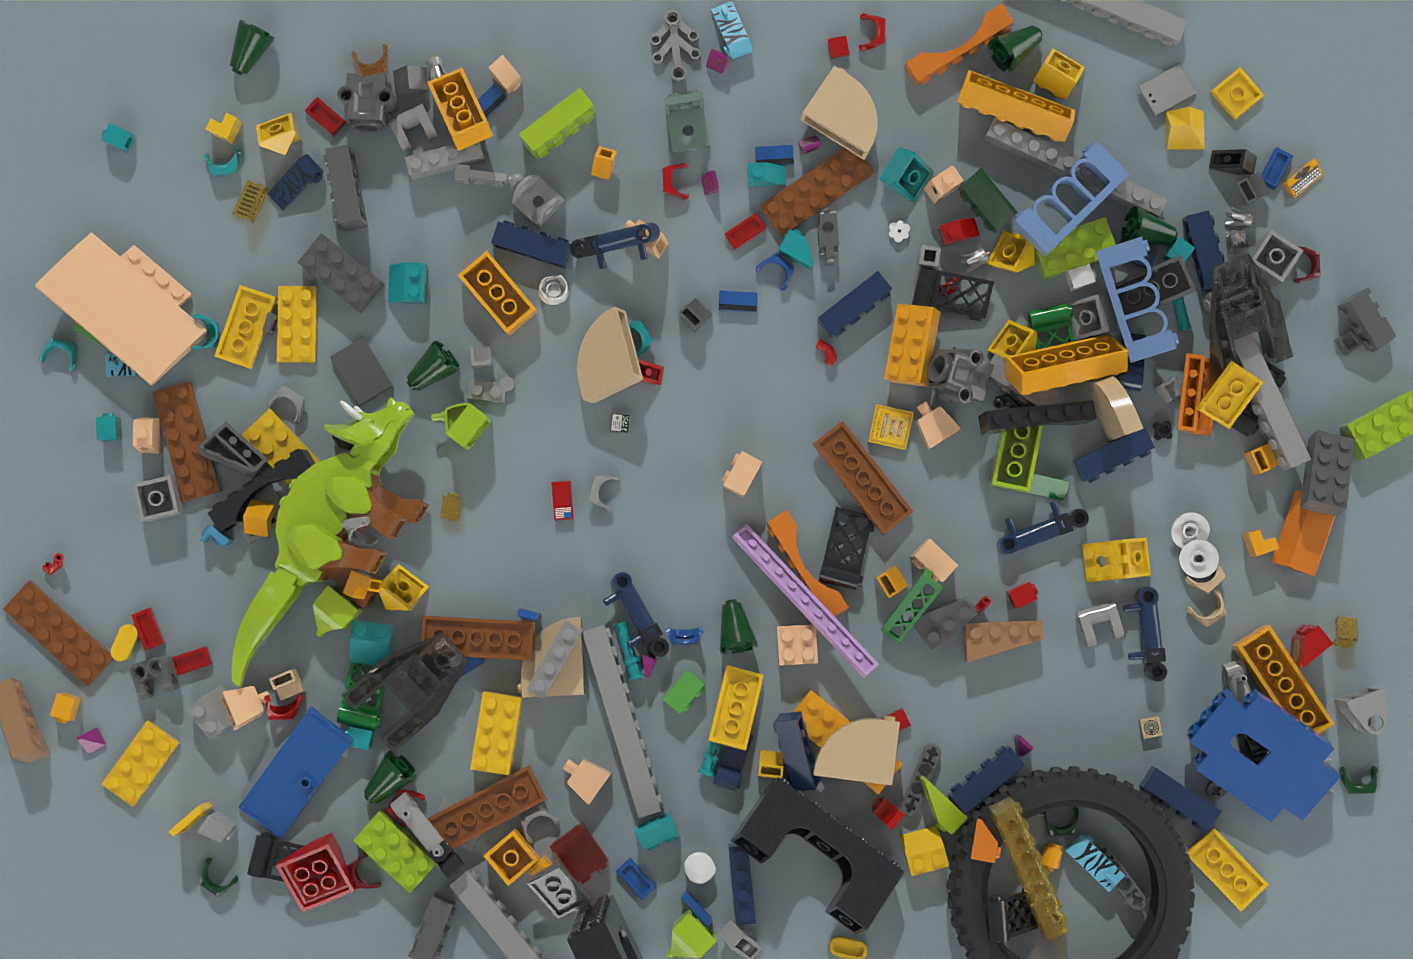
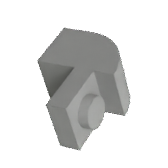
[914,244,941,282]

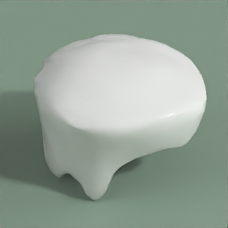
[538,275,569,305]
[684,852,716,884]

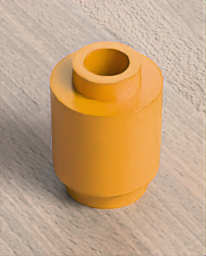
[1040,842,1063,872]

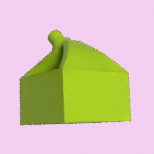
[431,403,492,451]
[313,585,365,637]
[666,907,717,958]

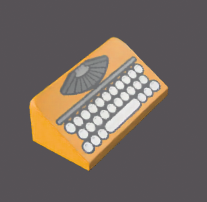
[1282,158,1324,199]

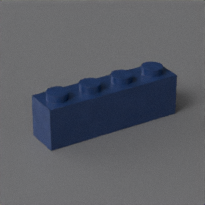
[1182,210,1230,292]
[491,220,571,269]
[817,271,892,338]
[1072,427,1155,483]
[773,711,821,791]
[948,745,1025,814]
[1140,766,1222,831]
[728,843,756,926]

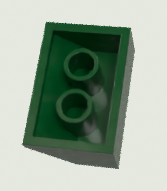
[959,168,1018,234]

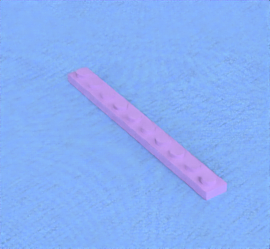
[732,524,879,678]

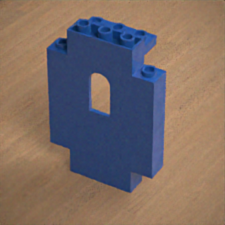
[1187,688,1340,822]

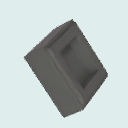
[262,312,278,335]
[1334,329,1362,356]

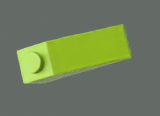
[920,775,967,835]

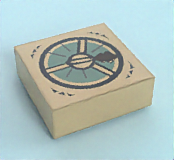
[1138,716,1163,739]

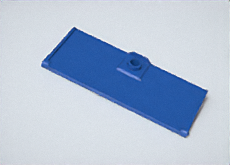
[238,707,354,839]

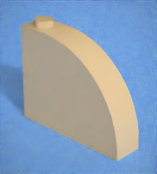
[800,66,878,160]
[577,307,643,404]
[1087,376,1143,442]
[518,617,585,698]
[813,716,900,785]

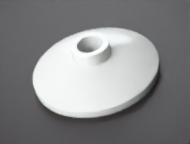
[1171,512,1210,548]
[1179,539,1219,578]

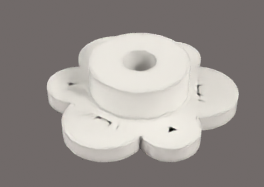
[889,220,910,242]

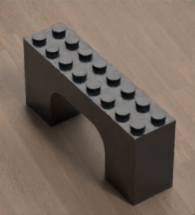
[730,777,904,935]
[567,894,643,959]

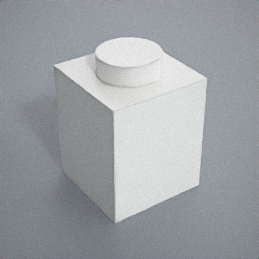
[1065,264,1097,292]

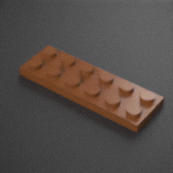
[759,148,875,237]
[153,381,222,502]
[812,421,913,535]
[3,581,114,686]
[420,615,536,661]
[427,765,547,849]

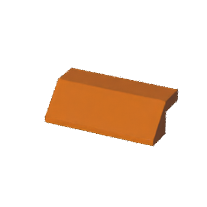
[1177,353,1221,436]
[1271,490,1335,577]

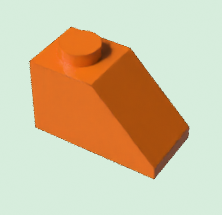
[971,818,1001,863]

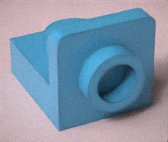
[199,525,234,546]

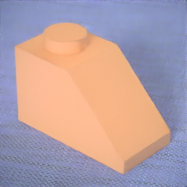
[488,54,522,94]

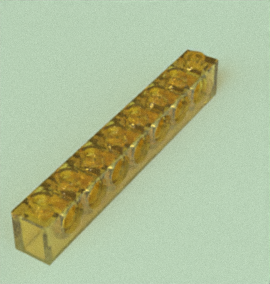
[989,797,1069,942]

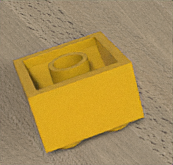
[1033,48,1085,100]
[899,826,949,876]

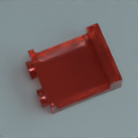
[549,822,609,884]

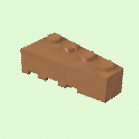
[963,620,1044,662]
[0,678,50,763]

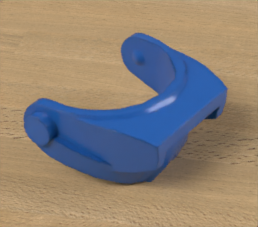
[755,252,795,291]
[666,626,704,645]

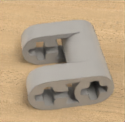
[388,104,438,152]
[1076,601,1124,647]

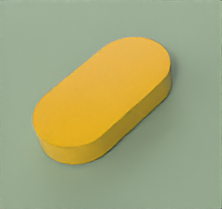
[111,624,139,661]
[829,936,868,959]

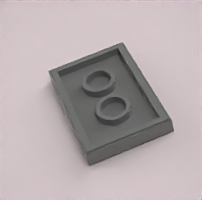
[330,337,393,406]
[526,861,591,919]

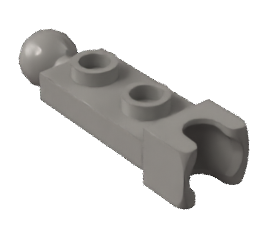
[454,164,524,188]

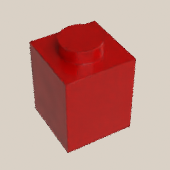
[1006,582,1038,609]

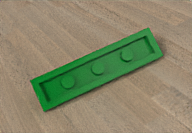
[881,568,943,644]

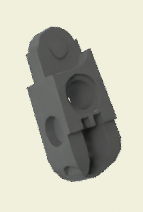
[817,207,839,266]

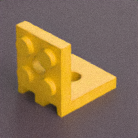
[1082,537,1151,582]

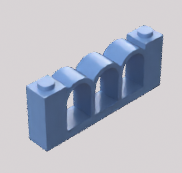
[1012,141,1130,257]
[1096,237,1179,363]

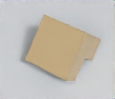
[269,668,306,700]

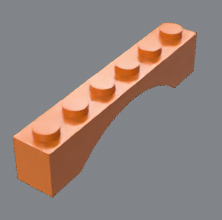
[904,3,1014,86]
[766,510,849,617]

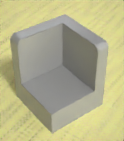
[470,347,493,369]
[1154,376,1181,404]

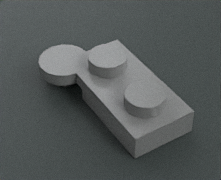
[466,376,515,403]

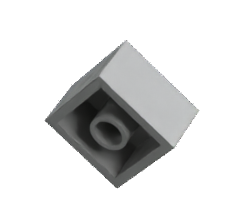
[1245,230,1304,286]
[133,475,185,523]

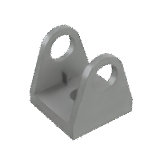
[511,175,565,229]
[1334,687,1388,735]

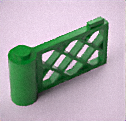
[1028,303,1075,350]
[337,654,396,731]

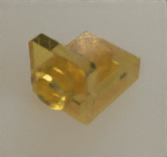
[439,492,464,522]
[1333,616,1358,648]

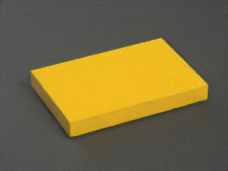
[1197,361,1264,429]

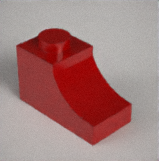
[871,796,904,830]

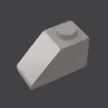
[197,811,237,843]
[718,920,763,959]

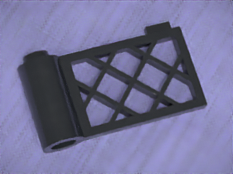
[912,266,994,322]
[1231,360,1286,437]
[818,507,875,590]
[247,832,305,882]
[986,886,1038,942]

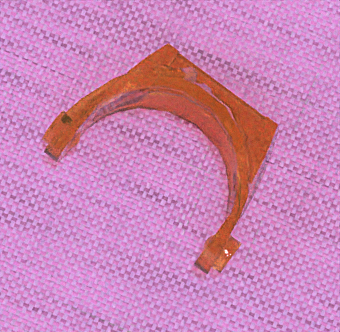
[351,44,389,76]

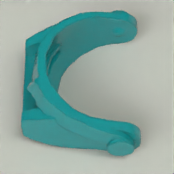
[203,147,241,177]
[191,314,219,351]
[629,320,653,359]
[39,338,77,371]

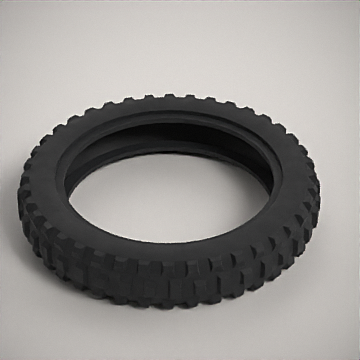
[946,766,1195,959]

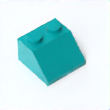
[879,147,934,203]
[388,262,428,304]
[349,620,394,667]
[634,811,680,851]

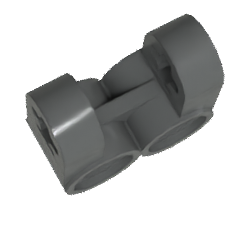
[130,655,180,700]

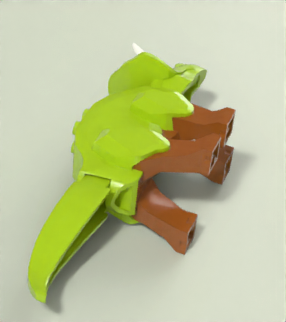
[231,397,429,687]

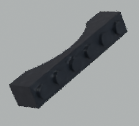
[978,400,1097,435]
[208,449,315,532]

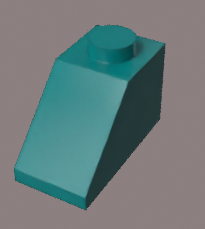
[747,162,786,187]
[778,229,814,270]

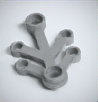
[650,9,701,82]

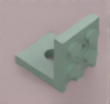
[664,90,710,154]

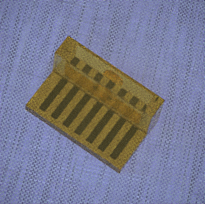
[232,180,269,224]

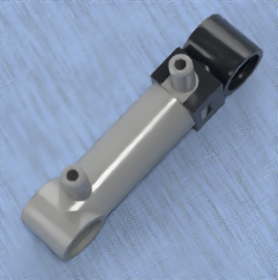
[1222,659,1269,756]
[390,792,465,879]

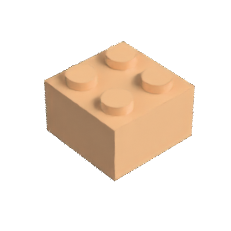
[722,451,762,498]
[910,539,959,583]
[776,624,818,666]

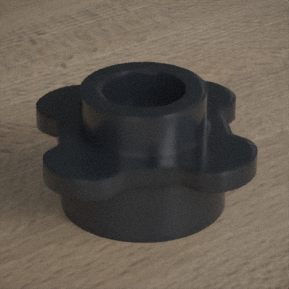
[1152,421,1173,441]

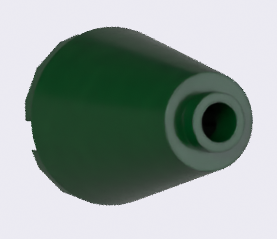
[230,19,275,76]
[988,25,1042,72]
[1121,206,1178,245]
[407,340,460,391]
[719,599,758,654]
[364,750,417,804]

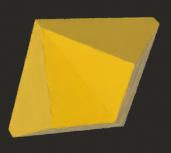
[1165,107,1205,150]
[256,112,302,155]
[986,231,1035,273]
[987,319,1037,359]
[379,564,429,611]

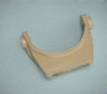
[1185,564,1226,594]
[1186,589,1227,628]

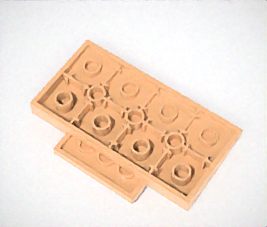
[35,232,207,386]

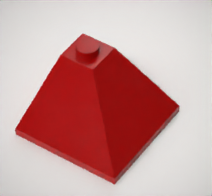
[275,833,355,913]

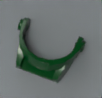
[1339,766,1378,794]
[1040,807,1079,837]
[198,857,239,897]

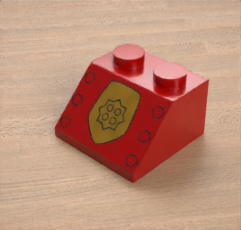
[1290,624,1334,668]

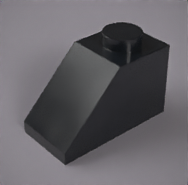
[1209,149,1257,175]

